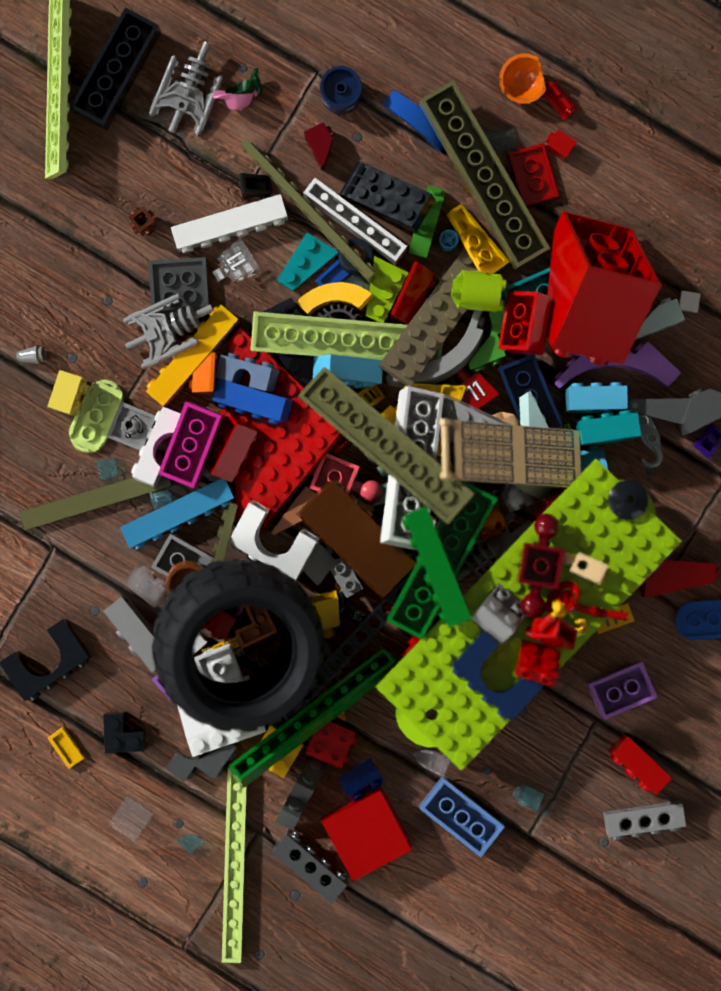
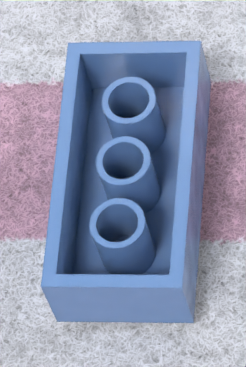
[419,775,505,857]

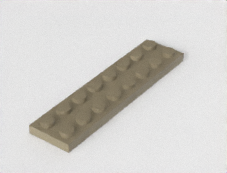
[379,248,479,387]

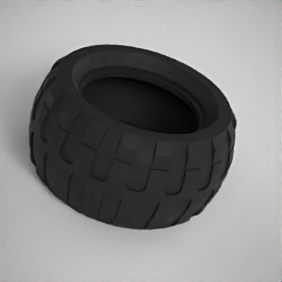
[152,559,324,732]

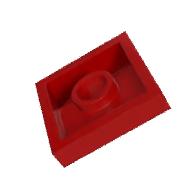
[514,640,561,687]

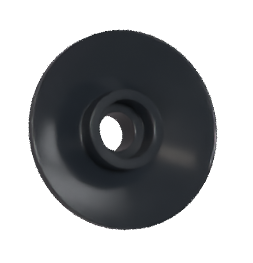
[608,480,648,520]

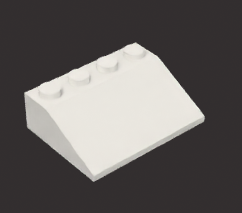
[178,675,267,757]

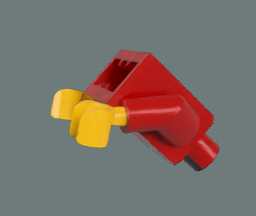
[525,601,589,650]

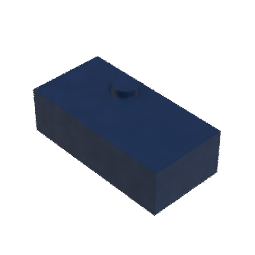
[498,355,563,429]

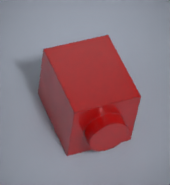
[545,129,577,162]

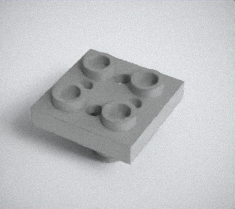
[106,402,155,451]

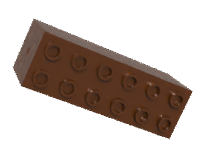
[296,480,416,598]

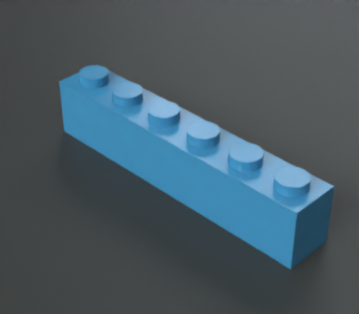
[120,479,235,550]

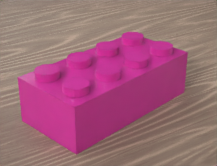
[158,401,225,488]

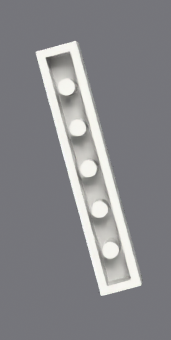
[303,178,407,265]
[171,194,288,254]

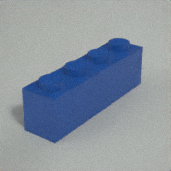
[212,378,294,425]

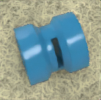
[439,230,458,252]

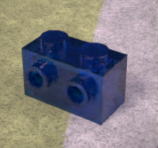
[338,758,385,801]

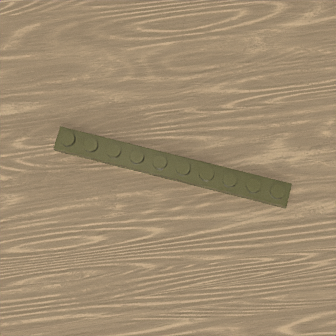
[241,139,376,283]

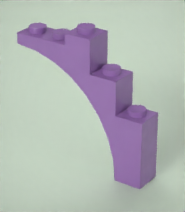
[552,341,681,390]

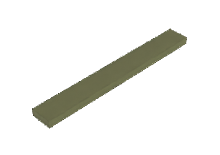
[19,476,172,530]

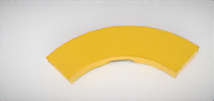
[295,282,374,316]

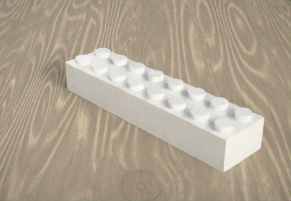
[380,386,444,550]

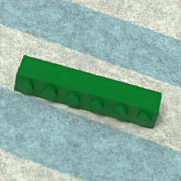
[402,506,471,628]

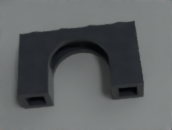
[0,619,92,702]

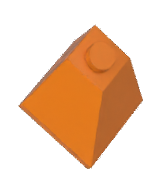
[189,353,219,395]

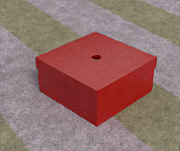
[321,785,412,881]

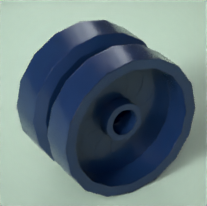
[320,66,362,115]

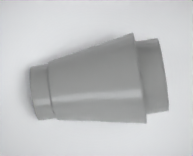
[16,345,47,364]

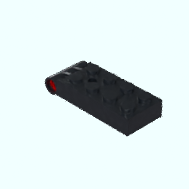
[339,161,436,233]
[263,297,318,387]

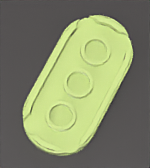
[69,380,124,453]

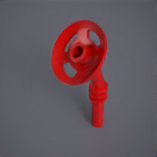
[546,581,628,620]

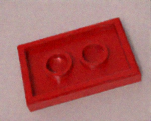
[507,143,560,207]

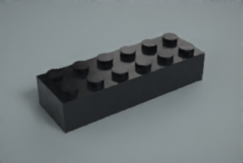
[70,7,161,131]

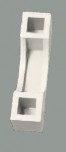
[131,407,181,488]

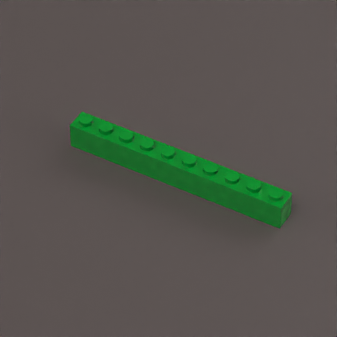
[229,648,396,788]

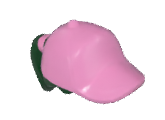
[213,68,262,111]

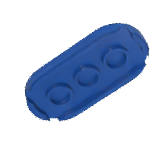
[674,599,721,640]

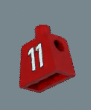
[455,368,499,409]

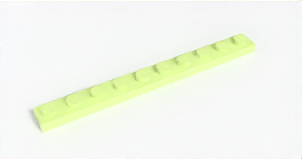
[222,767,247,963]

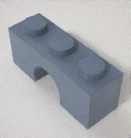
[215,353,280,393]

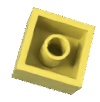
[47,370,89,417]

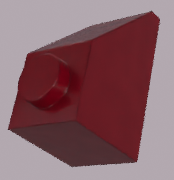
[303,122,334,170]

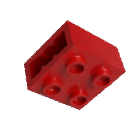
[305,721,358,768]

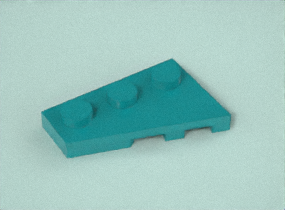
[277,233,339,291]

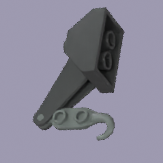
[628,388,721,468]

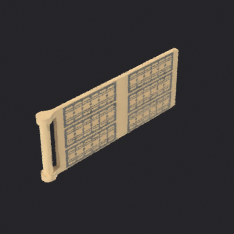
[439,419,581,488]

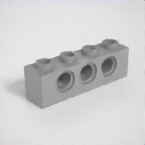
[603,801,686,840]

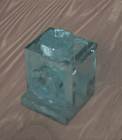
[512,783,544,812]

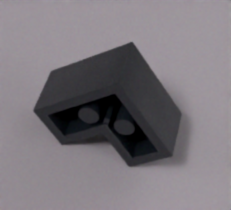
[103,711,147,753]

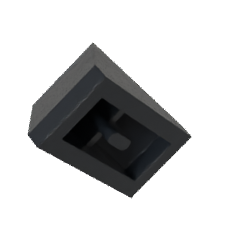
[239,173,272,199]

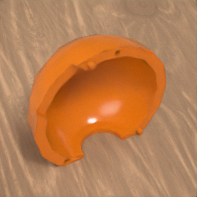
[499,53,546,104]

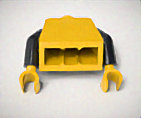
[310,581,348,638]

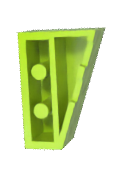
[366,256,409,323]

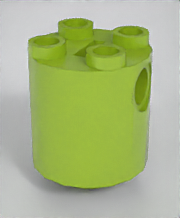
[451,270,506,313]

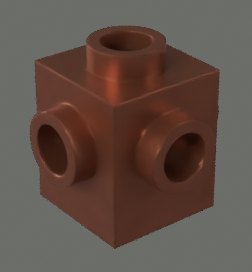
[128,206,158,237]

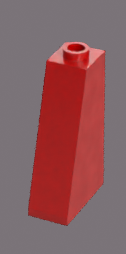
[641,560,719,597]

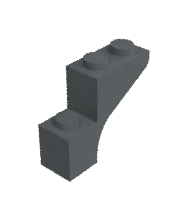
[165,743,238,782]
[275,756,327,831]

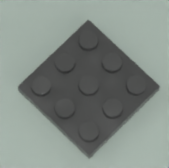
[148,257,209,318]

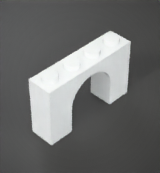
[228,500,320,580]

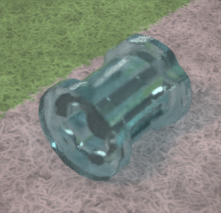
[150,487,173,509]

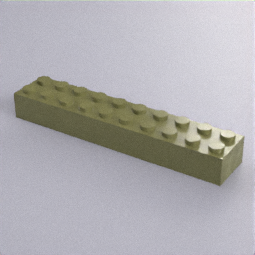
[419,80,550,270]

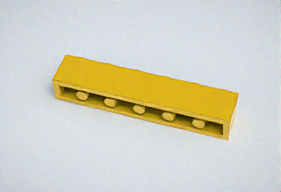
[146,305,240,408]

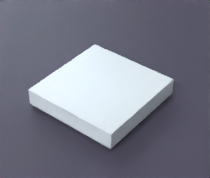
[194,643,244,683]

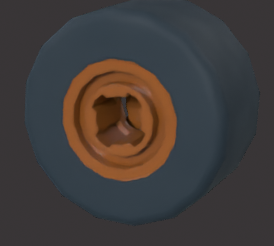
[339,238,373,276]

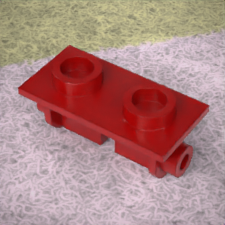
[543,80,579,120]

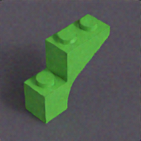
[409,186,446,258]
[467,307,506,373]

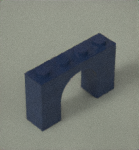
[451,630,544,721]

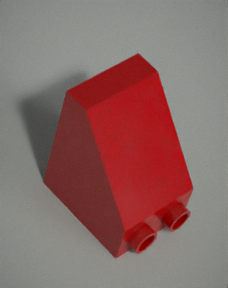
[546,211,661,366]

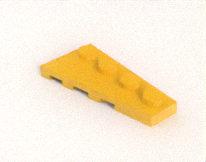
[447,204,510,274]

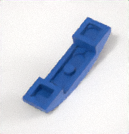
[382,90,444,152]

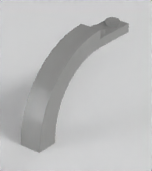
[386,310,488,388]

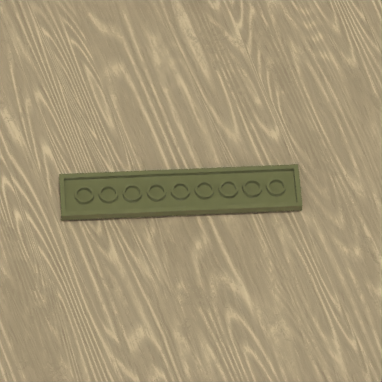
[298,366,475,525]

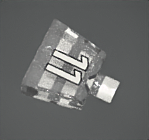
[213,238,261,283]

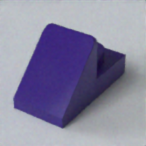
[692,423,721,459]

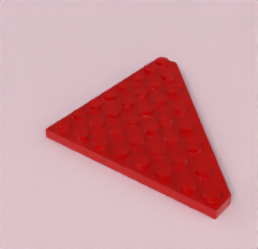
[228,327,342,536]

